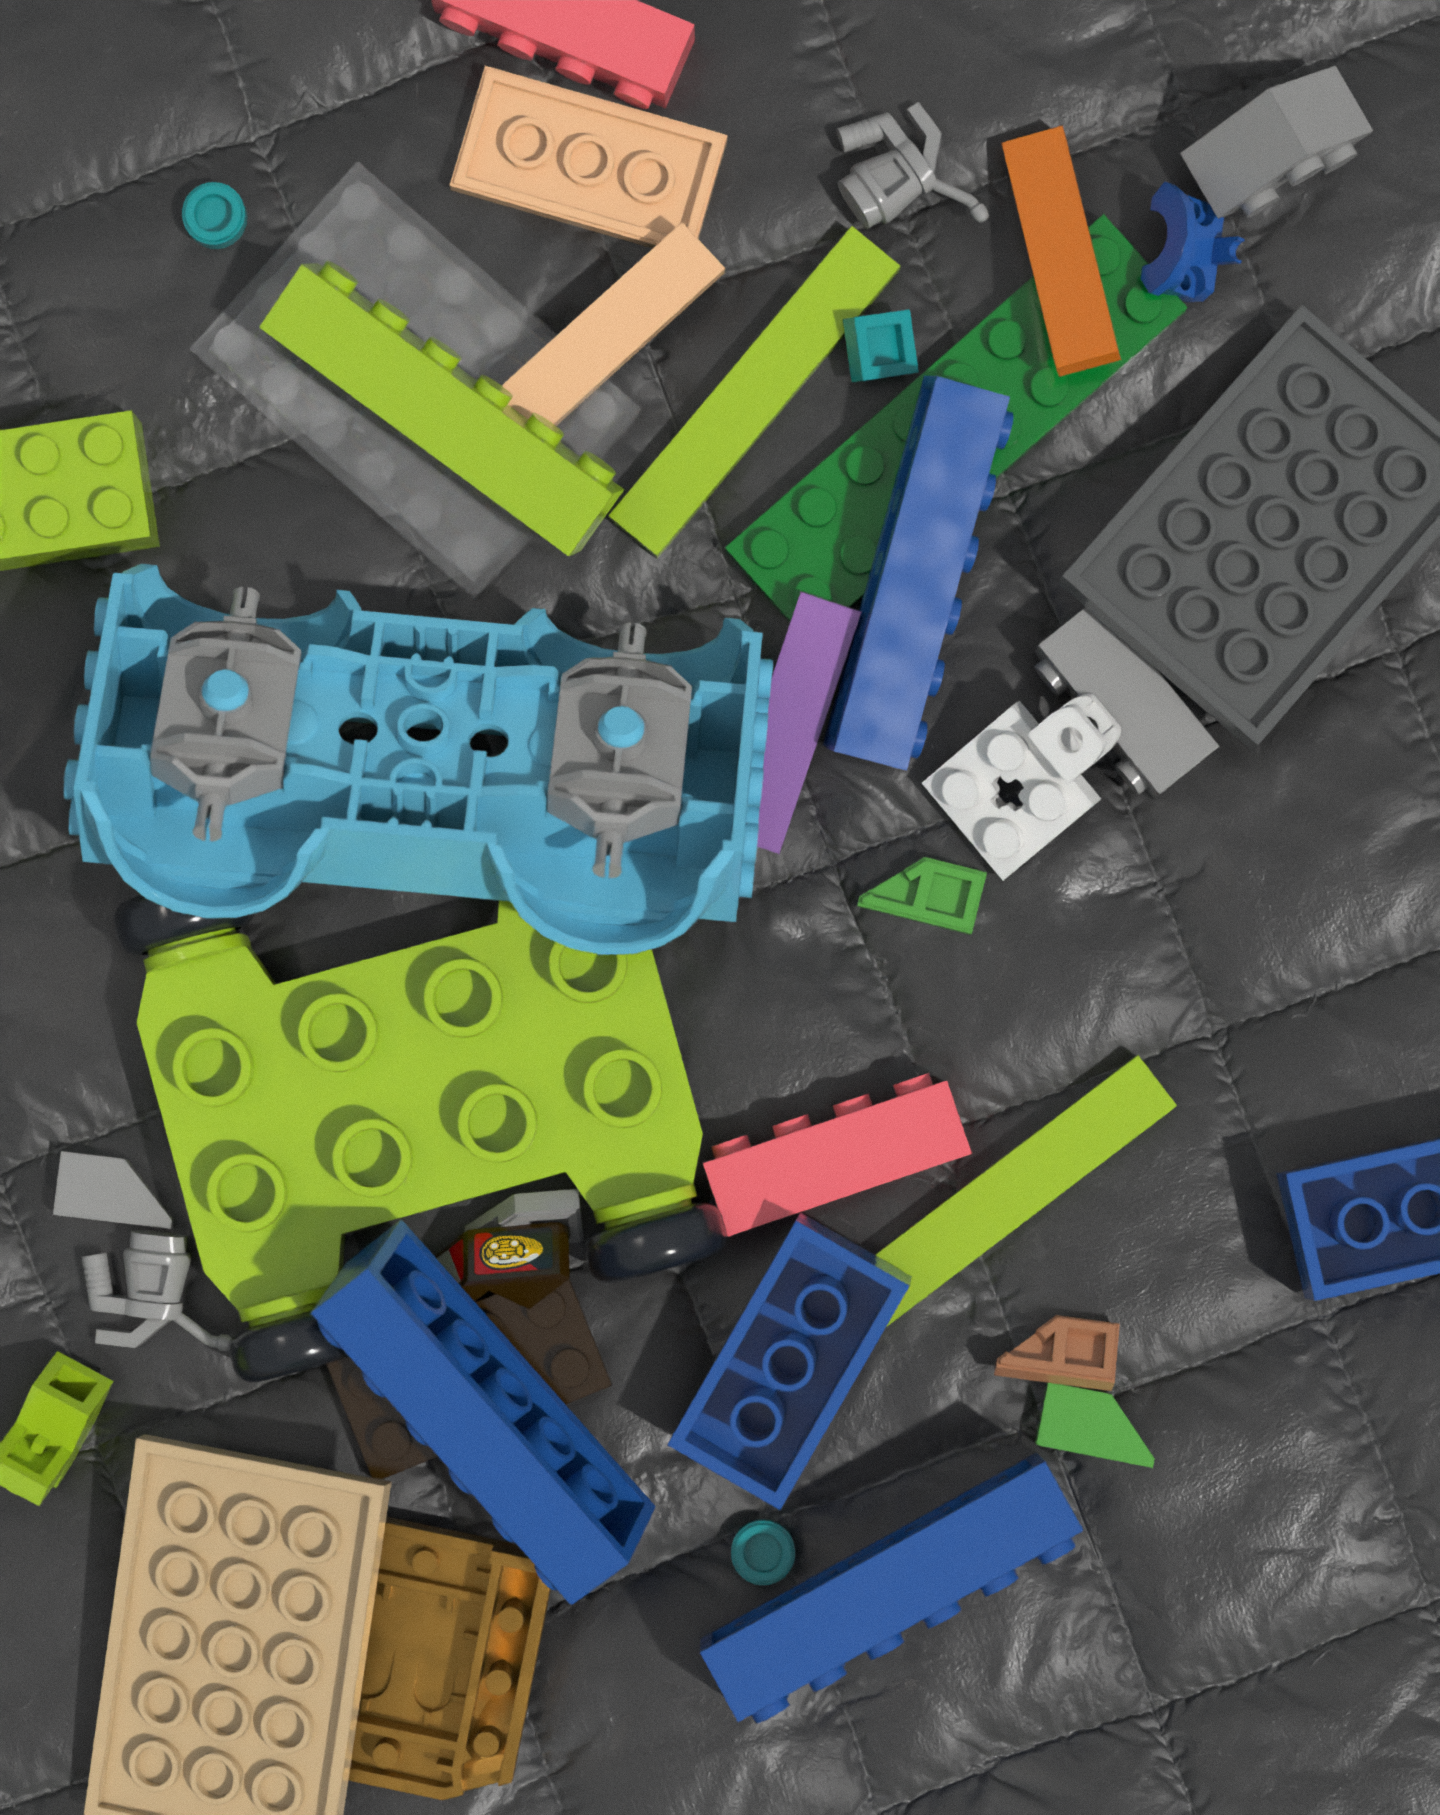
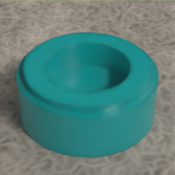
[182,182,247,249]
[731,1519,795,1585]

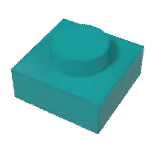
[843,309,919,382]

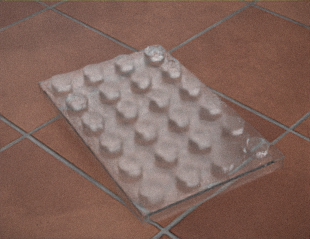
[190,161,643,601]

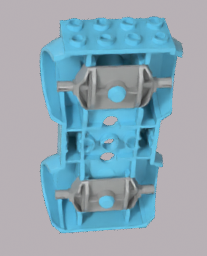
[64,564,773,955]

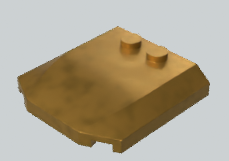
[348,1517,551,1800]

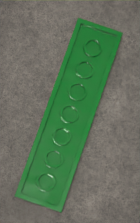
[725,214,1188,624]

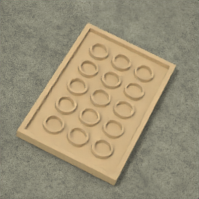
[84,1434,391,1815]

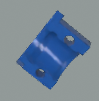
[1141,182,1245,302]

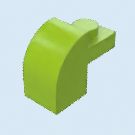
[0,1351,114,1506]

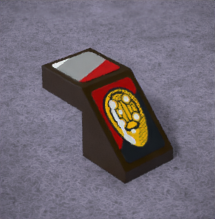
[435,1222,570,1309]

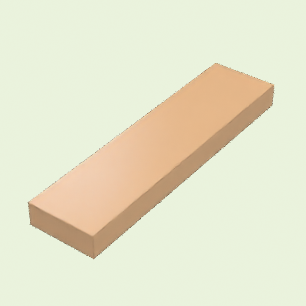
[502,222,725,426]

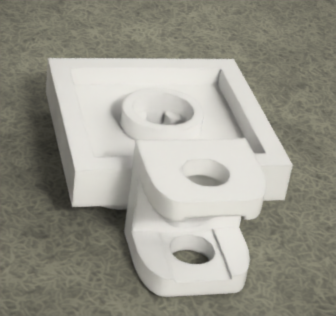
[922,693,1121,881]

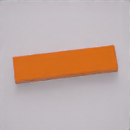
[1001,126,1121,377]

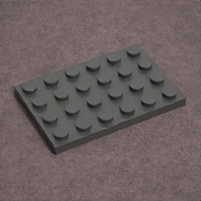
[1057,305,1440,751]

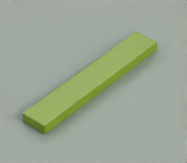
[609,226,900,559]
[875,1055,1177,1327]

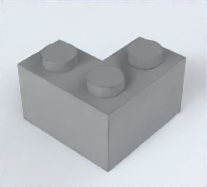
[1180,66,1373,219]

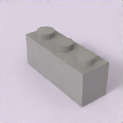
[1034,607,1219,799]

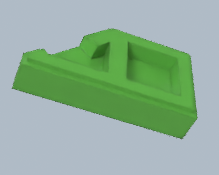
[857,857,987,935]
[1035,1382,1155,1468]

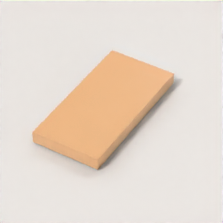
[450,66,728,248]

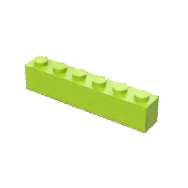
[259,260,624,556]

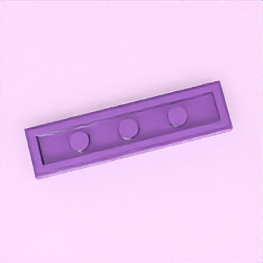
[757,591,862,854]

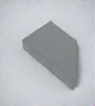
[53,1151,174,1229]
[465,1189,584,1244]

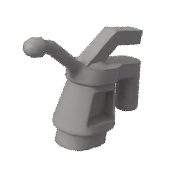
[836,102,989,229]
[81,1230,231,1352]

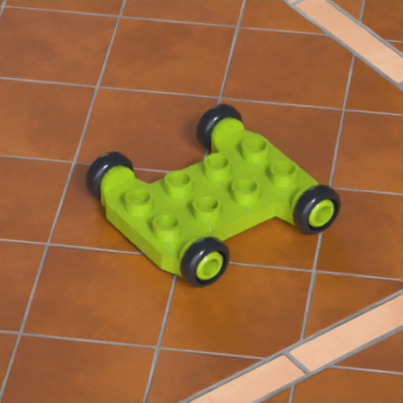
[113,895,727,1383]

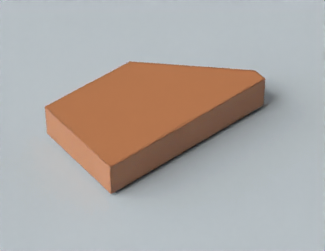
[994,1315,1120,1391]

